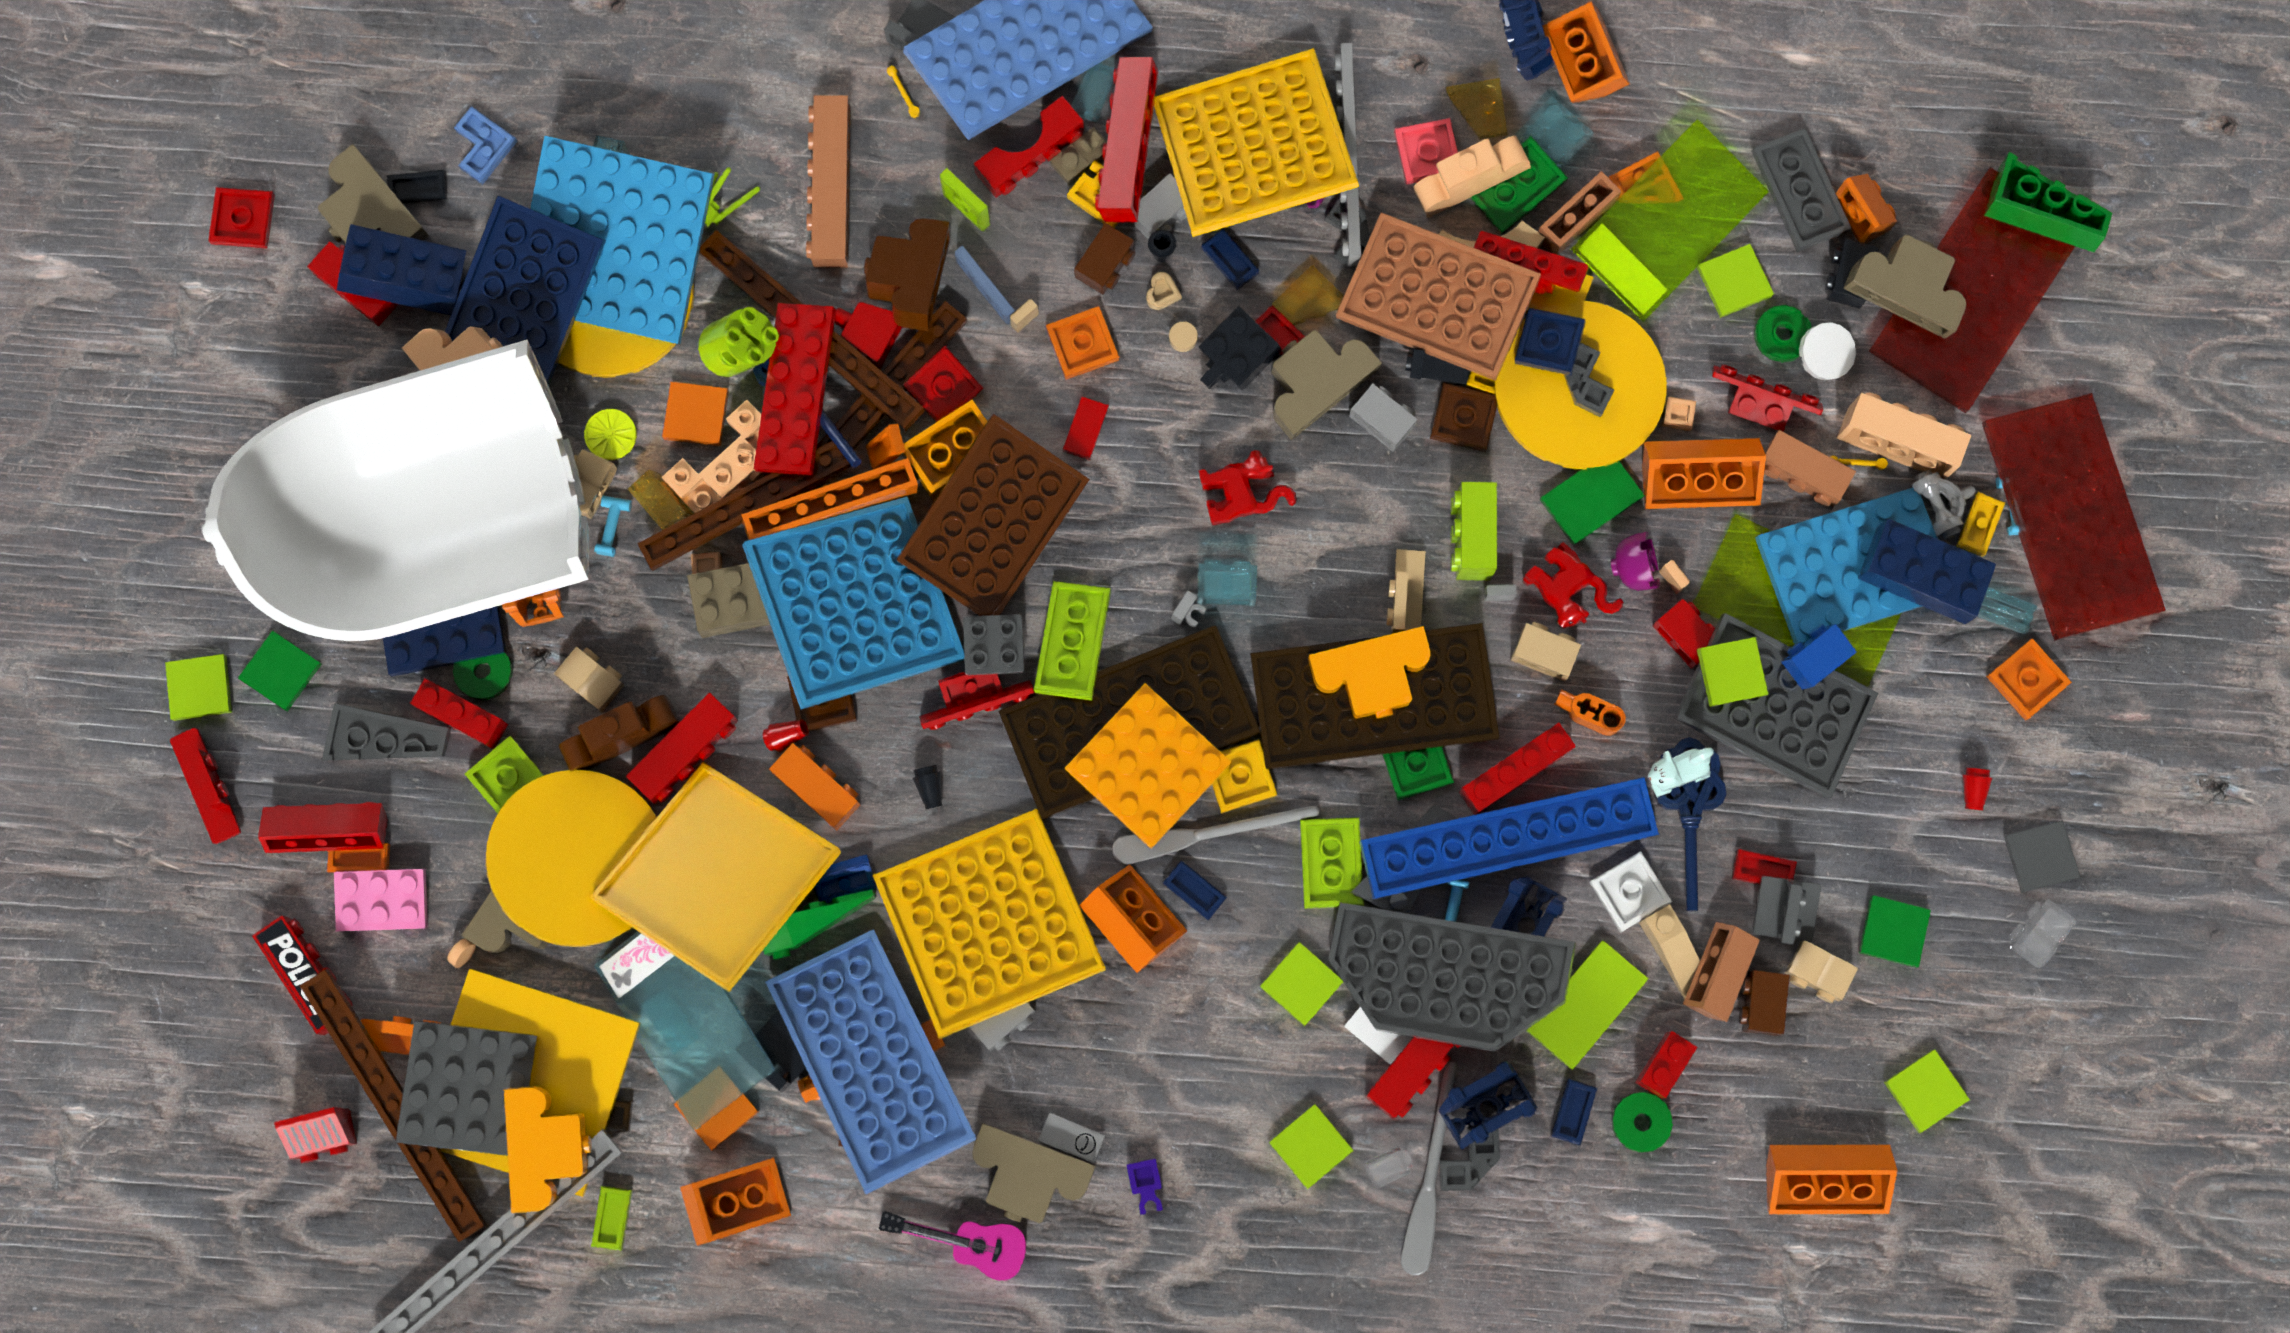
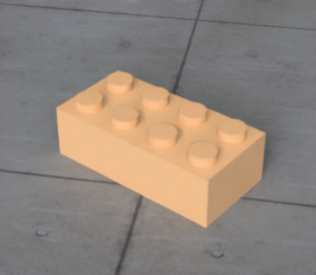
[1836,392,1971,480]

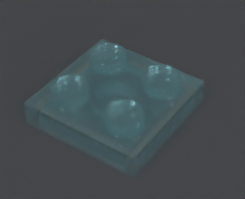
[1514,97,1594,169]

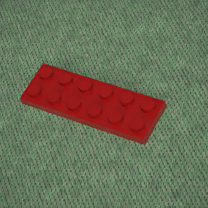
[754,303,836,476]

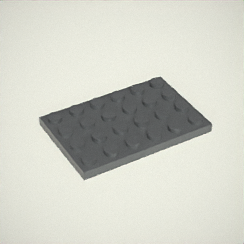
[1674,613,1878,798]

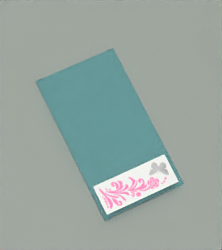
[594,931,776,1130]

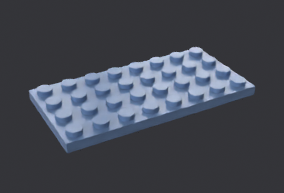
[903,0,1153,140]
[765,929,977,1194]

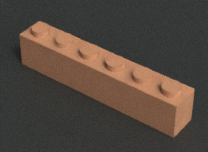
[806,95,850,268]

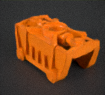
[502,589,564,627]

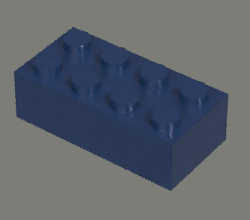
[337,224,467,316]
[1858,518,1996,624]

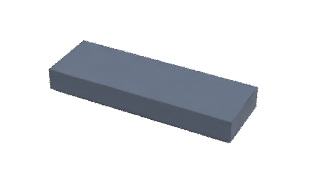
[955,245,1015,325]

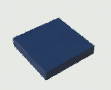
[1515,308,1586,376]

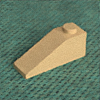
[1639,904,1700,999]

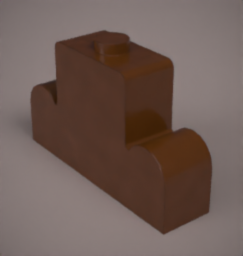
[864,218,951,331]
[558,695,680,772]

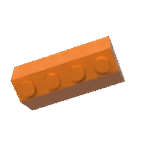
[1642,438,1766,509]
[1766,1145,1898,1214]

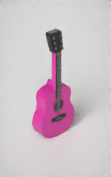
[879,1211,1026,1281]

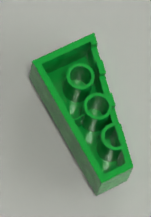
[1984,152,2113,253]

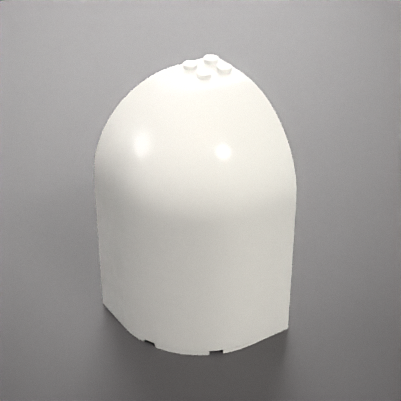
[202,339,589,641]

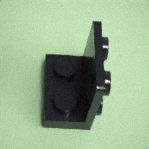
[736,1011,806,1092]

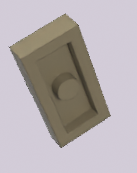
[1050,127,1107,185]

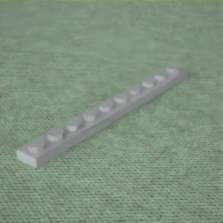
[369,1129,623,1333]

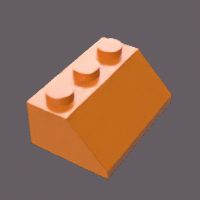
[1542,2,1630,103]
[1079,864,1187,973]

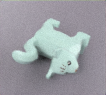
[1648,748,1714,798]

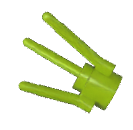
[705,167,760,227]

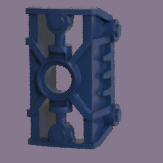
[1499,0,1555,81]
[1490,876,1567,937]
[1439,1061,1538,1150]

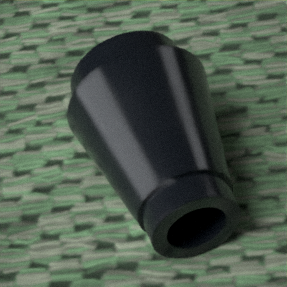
[1148,230,1176,262]
[912,765,943,809]

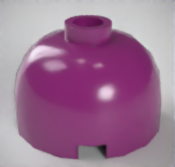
[1610,531,1660,591]

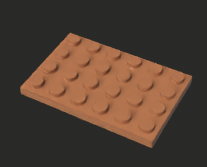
[1336,212,1541,381]

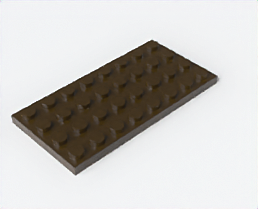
[1250,623,1500,770]
[999,625,1260,820]

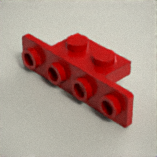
[1473,231,1588,294]
[1712,364,1823,432]
[919,672,1034,730]
[170,728,241,844]

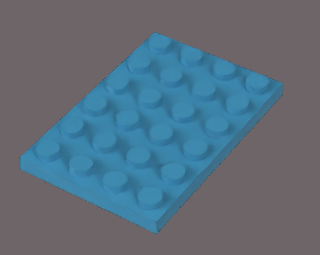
[1755,488,1937,645]

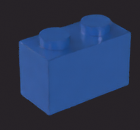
[1781,624,1857,690]

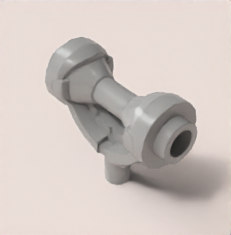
[1912,470,1976,539]

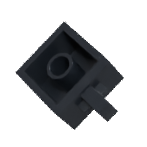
[1198,306,1282,390]

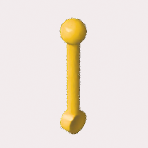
[886,65,920,118]
[1830,455,1888,470]

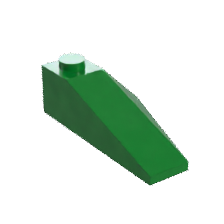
[763,890,876,960]

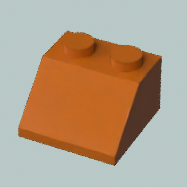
[1836,174,1897,243]

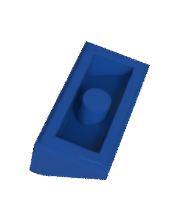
[814,854,877,903]

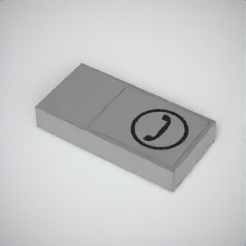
[1038,1113,1105,1164]

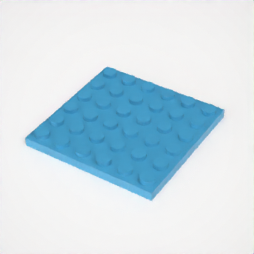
[530,136,715,344]
[742,497,965,709]

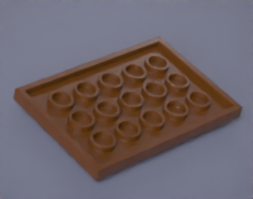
[895,414,1090,616]

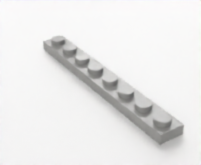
[1334,43,1361,266]

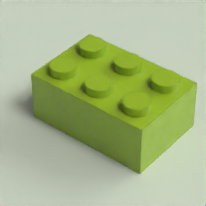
[1450,482,1497,581]

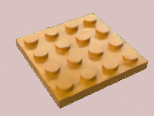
[1065,683,1232,849]

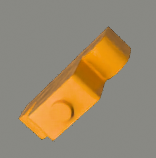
[1308,626,1430,719]
[504,1086,592,1213]

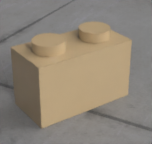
[1511,622,1581,682]

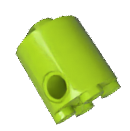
[698,306,779,377]

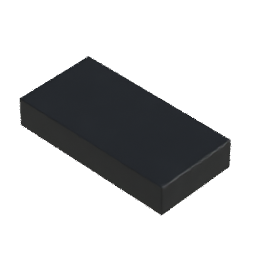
[387,170,447,204]

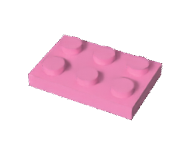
[334,868,428,932]

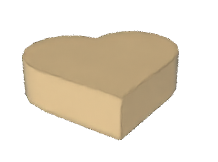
[1146,272,1182,310]

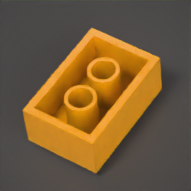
[902,399,987,501]

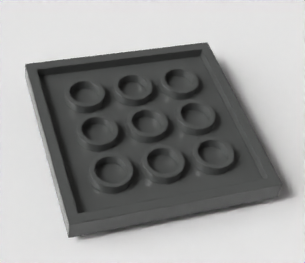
[396,1020,537,1156]

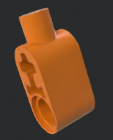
[1554,689,1626,736]

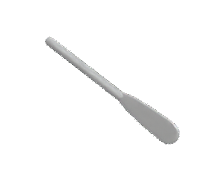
[1112,805,1319,864]
[1401,1061,1457,1275]

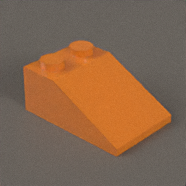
[680,1158,791,1245]

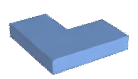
[454,106,518,185]

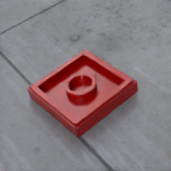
[208,187,275,249]
[902,346,984,422]

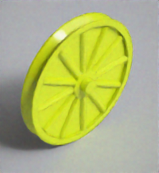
[584,409,637,460]

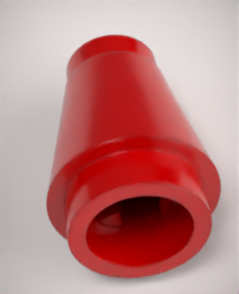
[763,719,809,752]
[1962,767,1993,811]

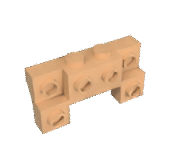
[661,400,766,513]

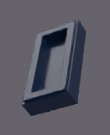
[1201,229,1260,291]
[1162,860,1227,921]
[1550,1079,1597,1146]

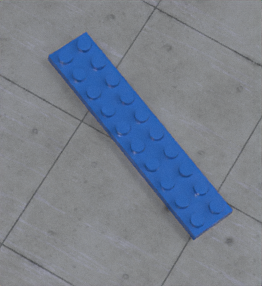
[1359,777,1659,899]

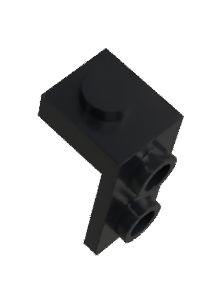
[1405,348,1469,384]

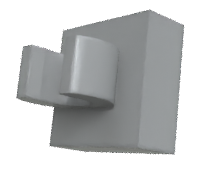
[1170,590,1206,627]

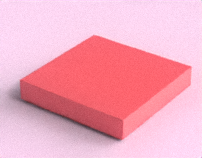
[1394,118,1458,185]

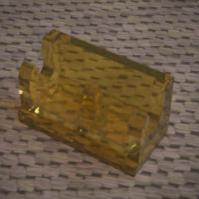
[628,469,694,530]

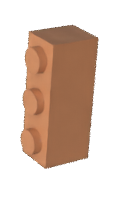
[1538,171,1621,255]
[1764,430,1856,507]
[1683,922,1760,1022]

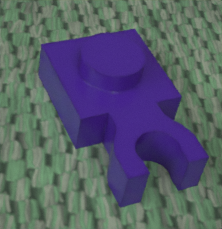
[1126,1158,1163,1215]

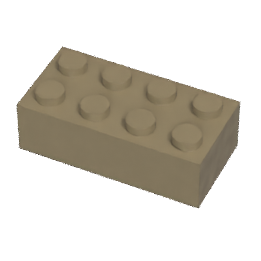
[687,563,770,638]

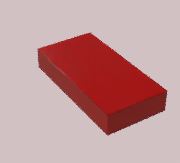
[1255,305,1305,356]
[1063,396,1109,460]
[1732,849,1797,885]

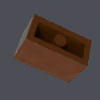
[1074,223,1136,295]
[1739,970,1790,1036]

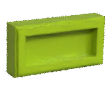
[591,1186,632,1251]

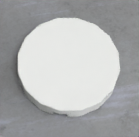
[1799,322,1856,380]

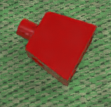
[834,302,903,369]

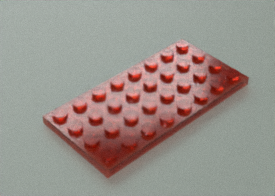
[1868,167,2075,413]
[1982,393,2166,641]

